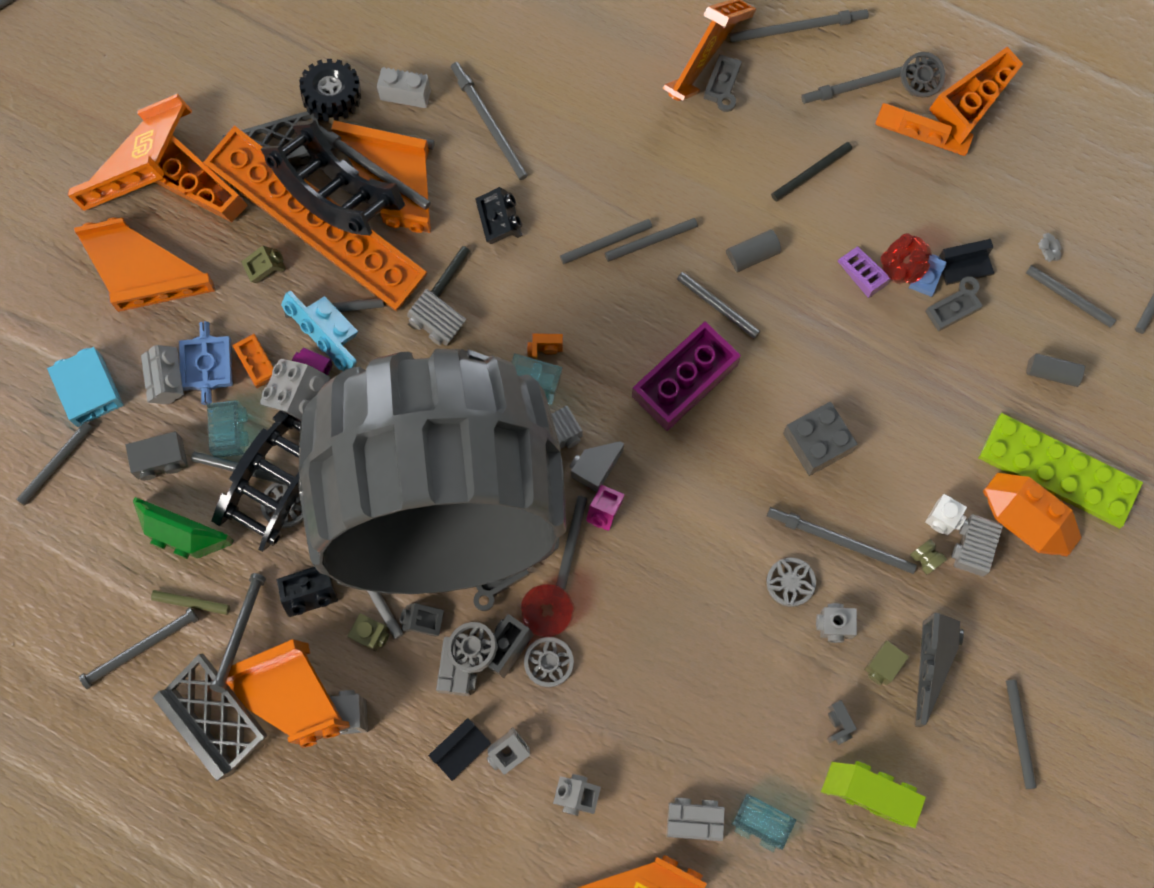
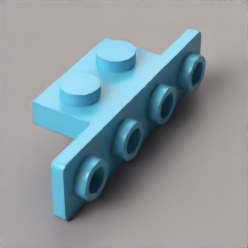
[281,291,358,371]

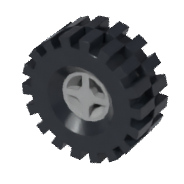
[299,59,361,122]

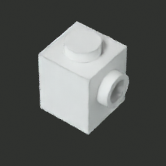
[925,494,967,536]

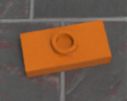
[232,333,274,388]

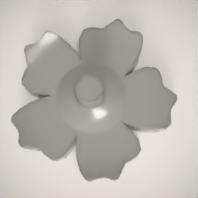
[1038,233,1061,262]

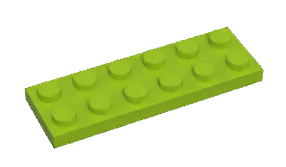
[978,413,1143,529]

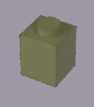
[864,641,909,685]

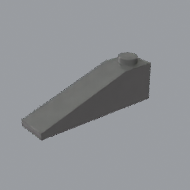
[915,613,964,727]

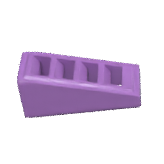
[838,246,890,298]

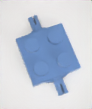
[179,321,233,405]

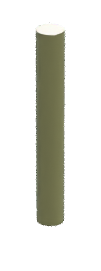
[151,590,230,615]

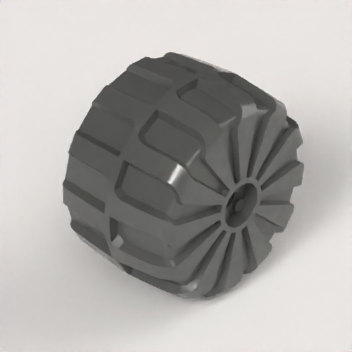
[299,349,566,594]

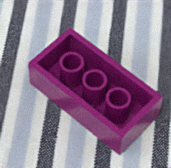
[632,321,741,431]

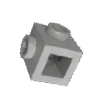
[816,603,857,643]
[553,774,601,816]

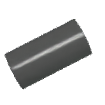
[726,229,781,272]
[1026,353,1086,387]

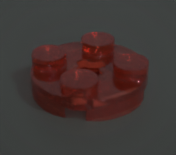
[881,233,932,284]
[521,584,575,637]

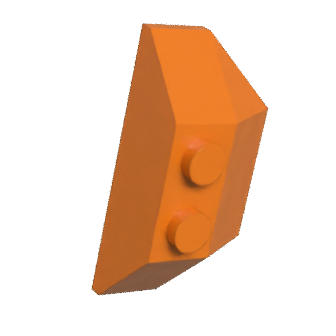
[983,473,1082,557]

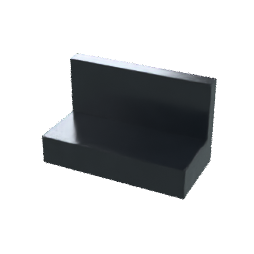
[939,239,994,285]
[428,718,492,781]

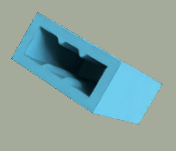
[47,347,124,427]

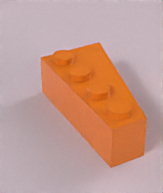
[929,46,1023,145]
[154,135,248,223]

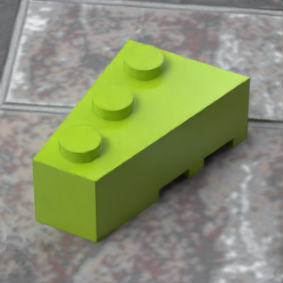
[821,761,926,828]

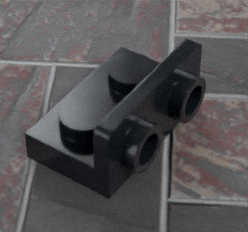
[475,187,522,244]
[276,567,338,617]

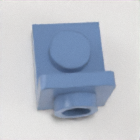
[909,254,947,297]

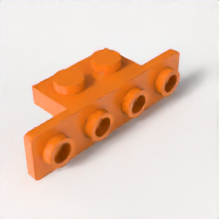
[875,103,974,156]

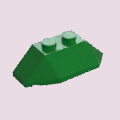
[133,497,234,559]

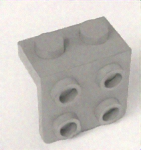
[260,359,330,420]

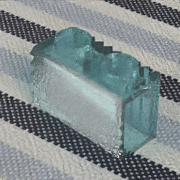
[207,400,249,457]
[731,794,796,853]

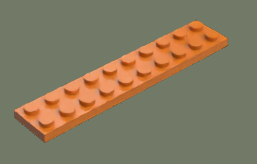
[203,125,427,312]

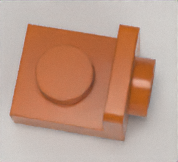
[527,333,563,365]

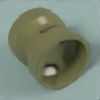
[910,539,948,575]

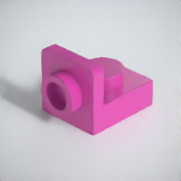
[586,484,625,531]

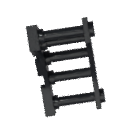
[261,120,406,236]
[211,411,301,552]

